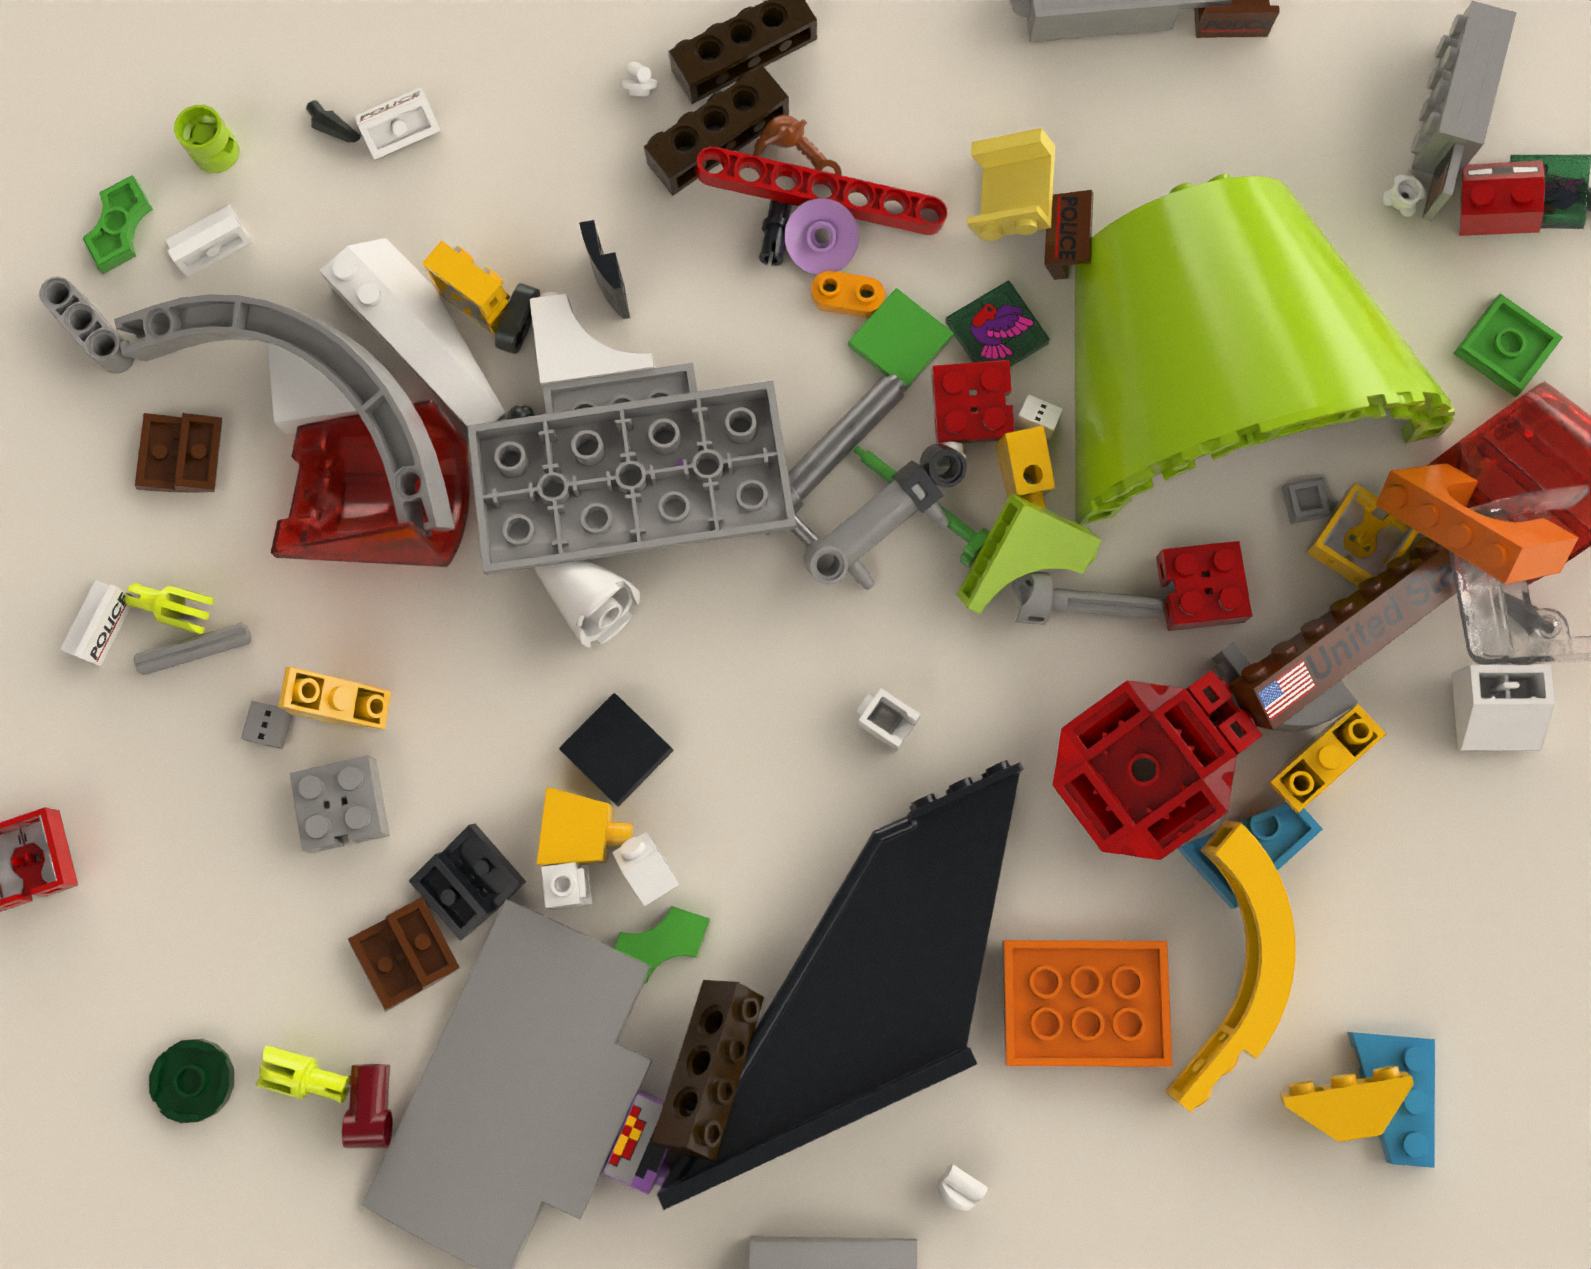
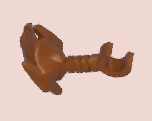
[753,115,842,175]

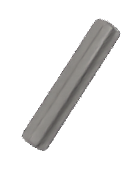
[134,623,251,675]

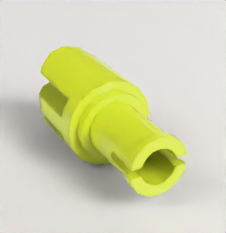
[125,583,214,634]
[256,1046,351,1103]

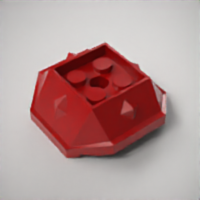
[1052,680,1237,860]

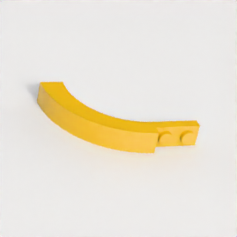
[1165,820,1296,1113]

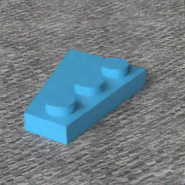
[1177,802,1323,909]
[1347,1032,1435,1168]

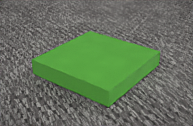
[848,288,954,392]
[1453,293,1563,397]

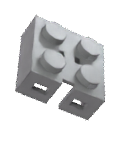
[290,755,390,853]

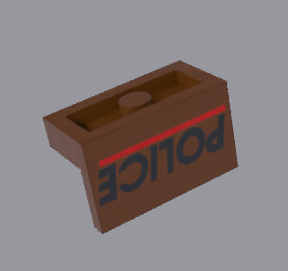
[1194,0,1280,38]
[1044,190,1094,280]

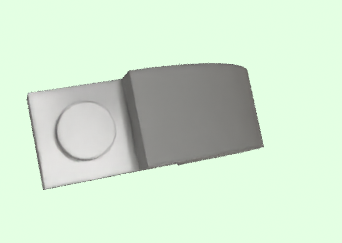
[1212,642,1358,731]

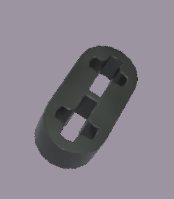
[495,283,540,354]

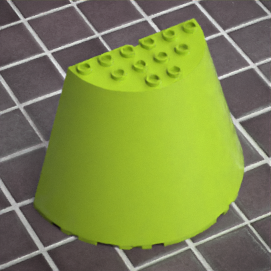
[1075,174,1455,525]

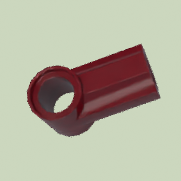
[342,1064,393,1148]

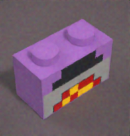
[603,1090,672,1195]

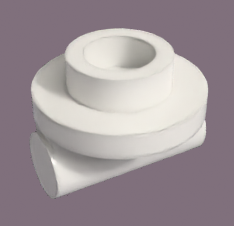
[621,61,658,96]
[939,1164,987,1211]

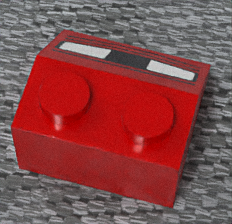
[1459,161,1545,236]

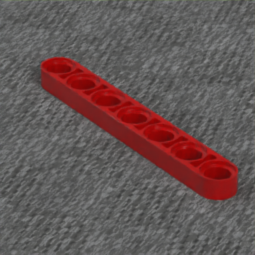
[696,147,948,235]

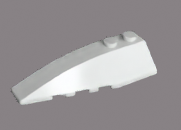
[319,238,506,427]

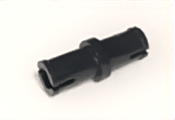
[759,200,792,266]

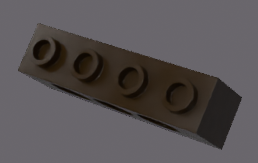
[668,0,817,104]
[644,65,789,196]
[652,980,764,1161]

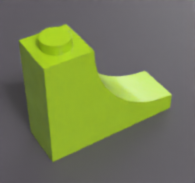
[956,493,1102,614]

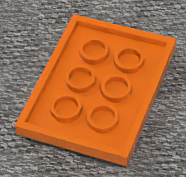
[1002,940,1172,1067]

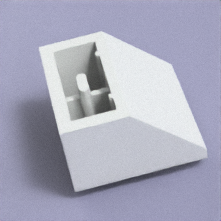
[1452,665,1555,751]

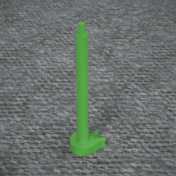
[853,446,990,568]

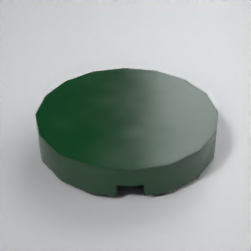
[149,1039,234,1123]

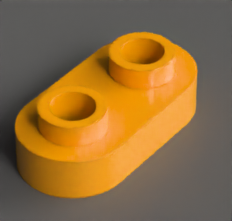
[811,271,885,317]

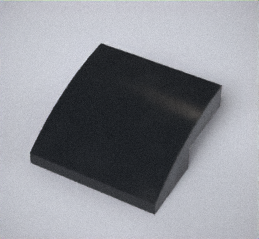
[579,220,630,319]
[558,693,674,807]
[409,823,527,941]

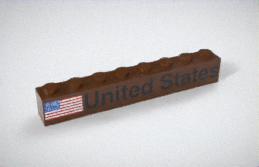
[1229,537,1484,730]

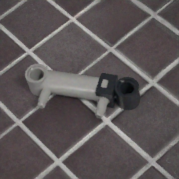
[803,443,967,590]

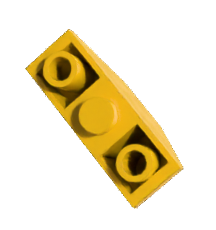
[279,667,391,729]
[1268,704,1386,813]
[1280,1066,1414,1142]

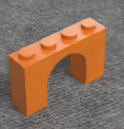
[1375,463,1579,584]

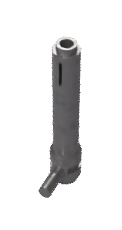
[764,374,906,547]

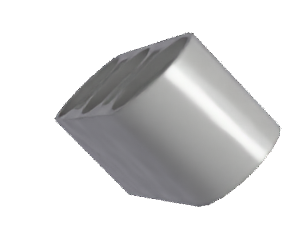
[39,276,134,374]

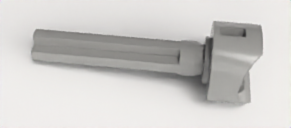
[1012,572,1164,625]

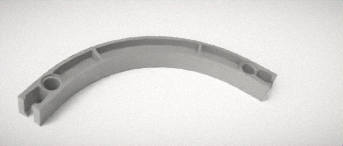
[114,294,455,539]

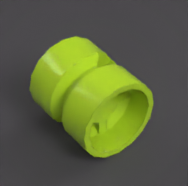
[174,105,239,173]

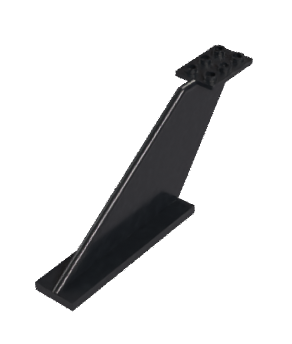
[657,760,1024,1210]

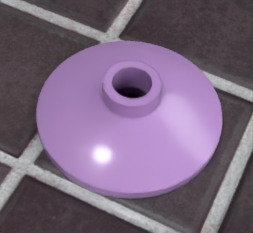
[784,198,859,275]

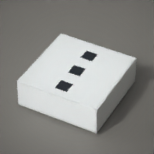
[1015,394,1063,440]

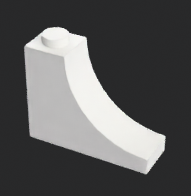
[529,292,655,389]
[267,343,364,435]

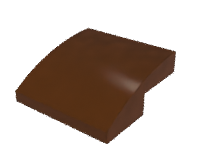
[135,413,223,493]
[348,897,460,1012]

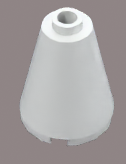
[535,560,640,647]

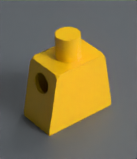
[994,425,1055,509]
[537,788,634,866]

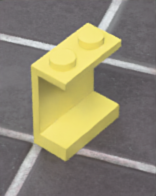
[967,128,1055,241]

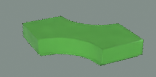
[83,175,153,273]
[615,906,710,984]

